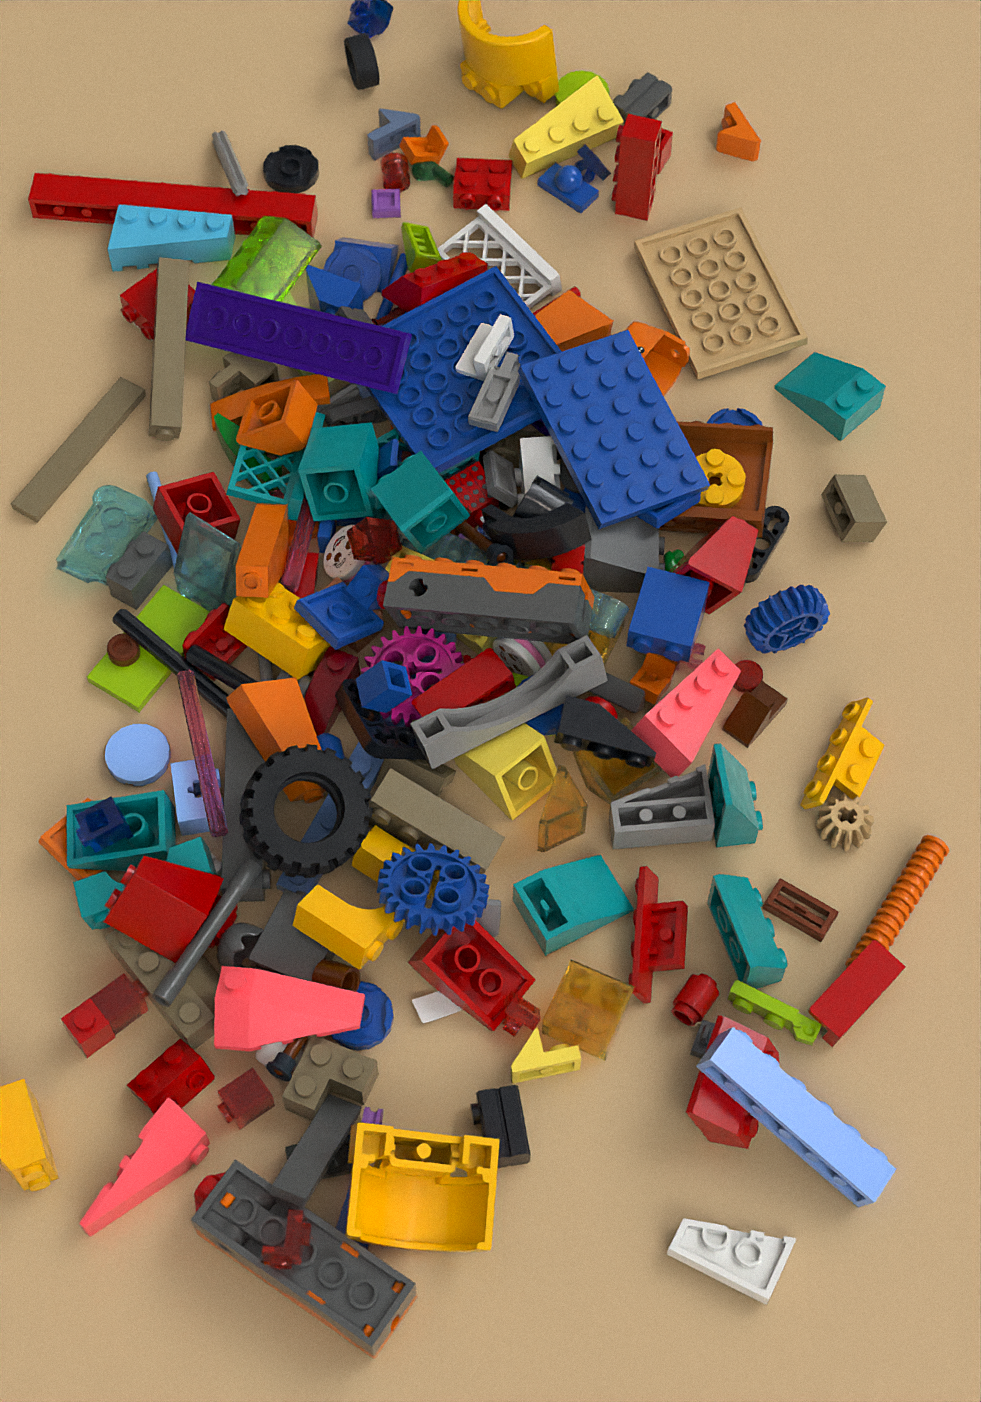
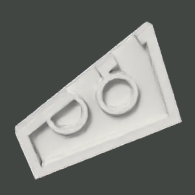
[667,1218,797,1305]

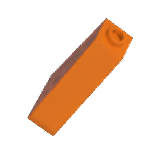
[534,290,613,351]
[236,503,289,598]
[226,677,326,804]

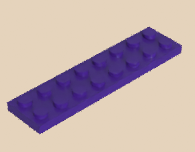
[186,282,412,394]

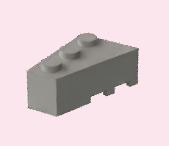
[609,764,715,849]

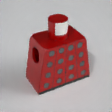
[443,460,499,533]

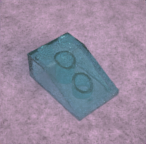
[174,512,241,611]

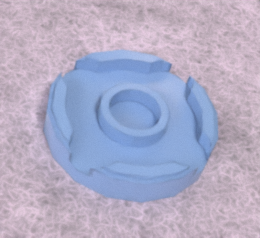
[105,724,171,786]

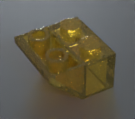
[542,960,635,1061]

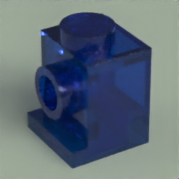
[75,796,134,853]

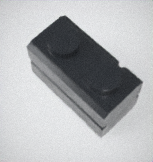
[470,1085,531,1168]

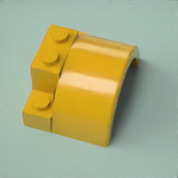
[457,0,559,109]
[345,1122,500,1252]

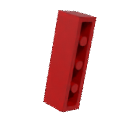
[611,114,662,221]

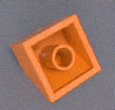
[236,380,318,456]

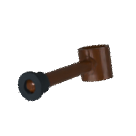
[446,505,513,566]
[266,958,360,1082]

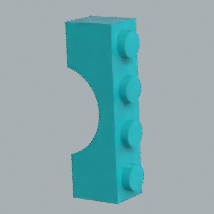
[73,836,217,930]

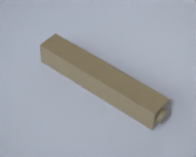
[149,257,189,441]

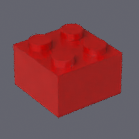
[153,471,241,557]

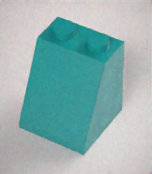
[298,422,379,521]
[371,451,471,554]

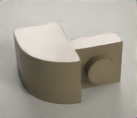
[209,352,279,401]

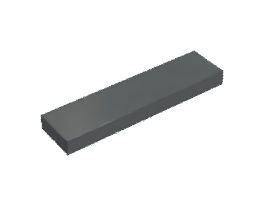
[270,1094,361,1208]

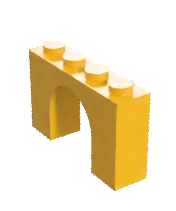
[293,825,440,970]

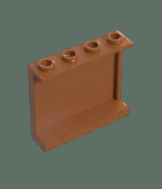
[639,421,773,538]

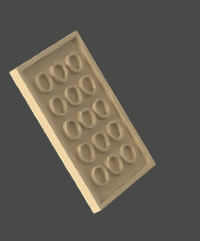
[634,207,808,380]

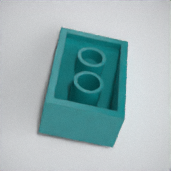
[774,352,886,441]
[707,743,763,848]
[67,790,176,871]

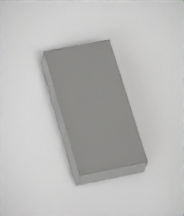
[483,450,518,508]

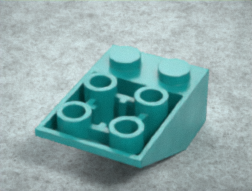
[513,855,634,956]

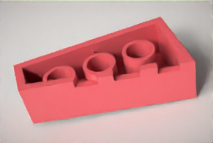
[631,648,741,778]

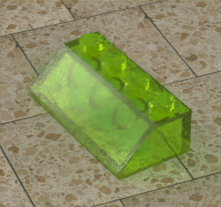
[212,216,322,302]

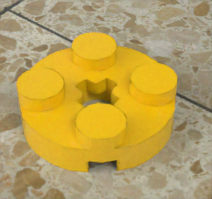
[694,449,746,509]

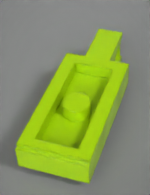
[727,980,821,1046]

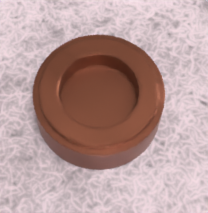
[107,633,140,667]

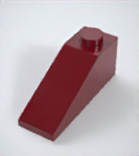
[304,646,360,736]

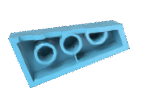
[107,205,235,272]

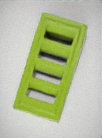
[401,222,442,273]

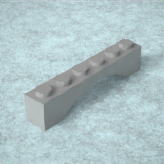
[410,635,608,769]

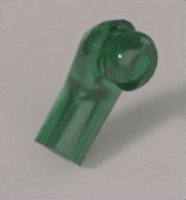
[411,161,454,187]

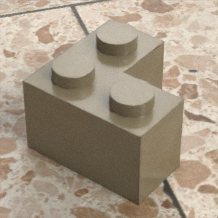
[282,1035,379,1121]

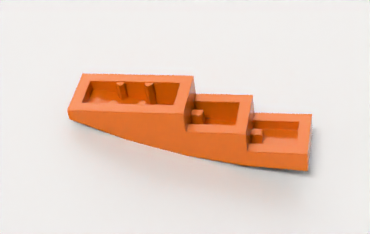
[210,374,331,431]

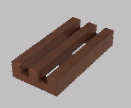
[762,878,839,942]

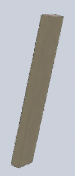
[11,377,146,523]

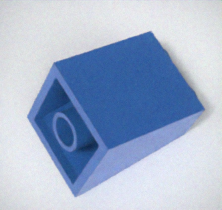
[627,567,710,662]

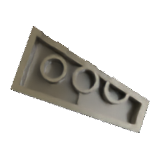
[368,768,505,874]

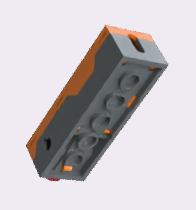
[377,555,594,644]
[191,1160,417,1359]

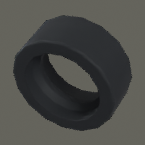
[344,33,380,90]

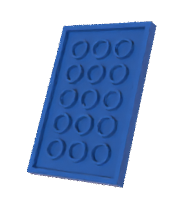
[518,330,710,529]

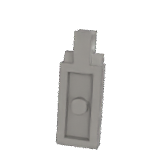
[468,352,521,432]

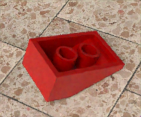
[408,920,536,1031]

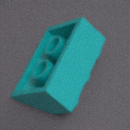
[707,874,788,989]

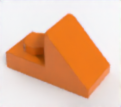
[716,102,761,161]

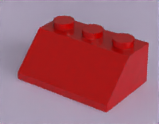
[381,252,488,312]
[686,1015,779,1149]

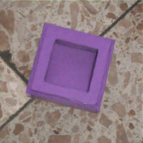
[372,189,401,218]

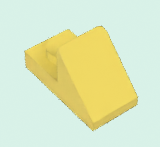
[511,1027,581,1084]

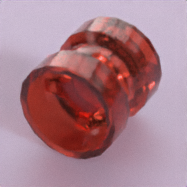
[381,152,411,193]

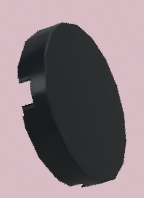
[263,145,319,194]

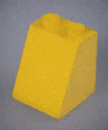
[0,1079,59,1191]

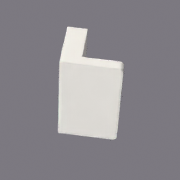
[456,314,514,381]

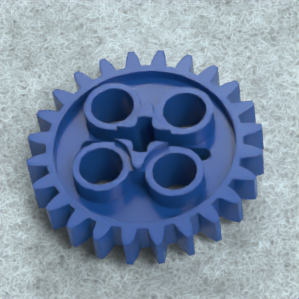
[377,843,489,936]

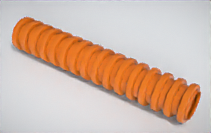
[845,835,949,968]

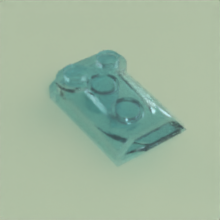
[56,485,158,587]

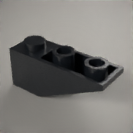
[554,696,656,768]

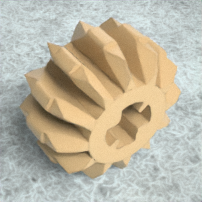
[816,793,874,852]

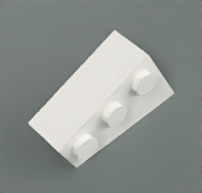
[514,436,560,507]

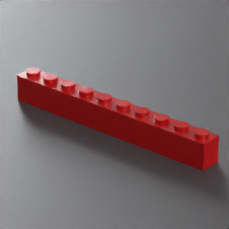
[28,173,318,240]

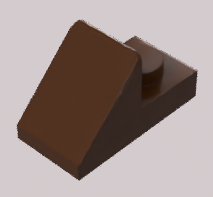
[722,681,788,748]

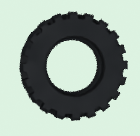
[239,744,373,878]

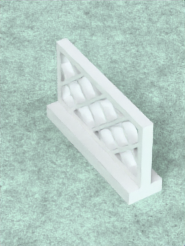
[437,204,562,309]

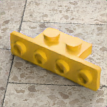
[800,697,885,810]

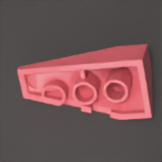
[214,966,365,1052]
[79,1097,210,1237]

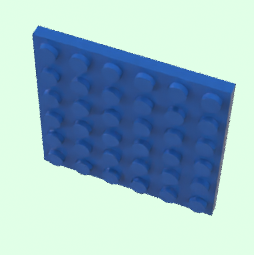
[365,266,562,473]

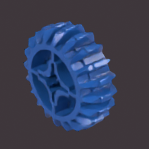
[744,585,830,654]

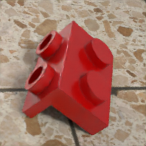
[182,603,248,681]
[127,1039,215,1115]

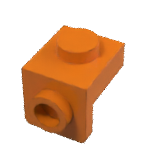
[399,125,449,165]
[629,652,678,705]

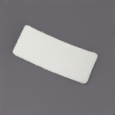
[412,991,463,1023]

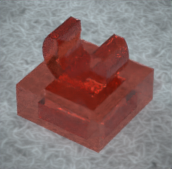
[502,990,541,1037]

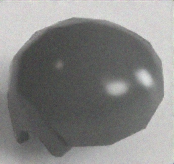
[217,922,263,968]

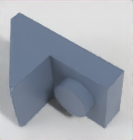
[367,109,421,161]

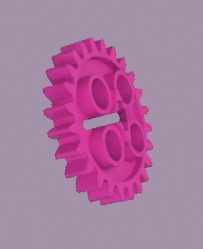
[361,626,464,727]

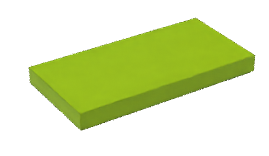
[87,585,210,713]

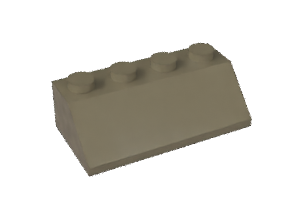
[106,929,220,1050]

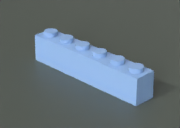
[696,1027,896,1208]

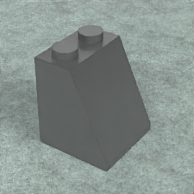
[583,506,665,593]

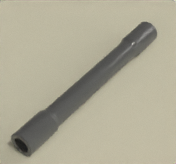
[152,859,262,1007]

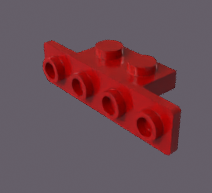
[628,866,688,1004]

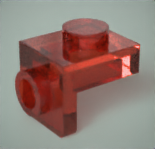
[261,1209,312,1269]

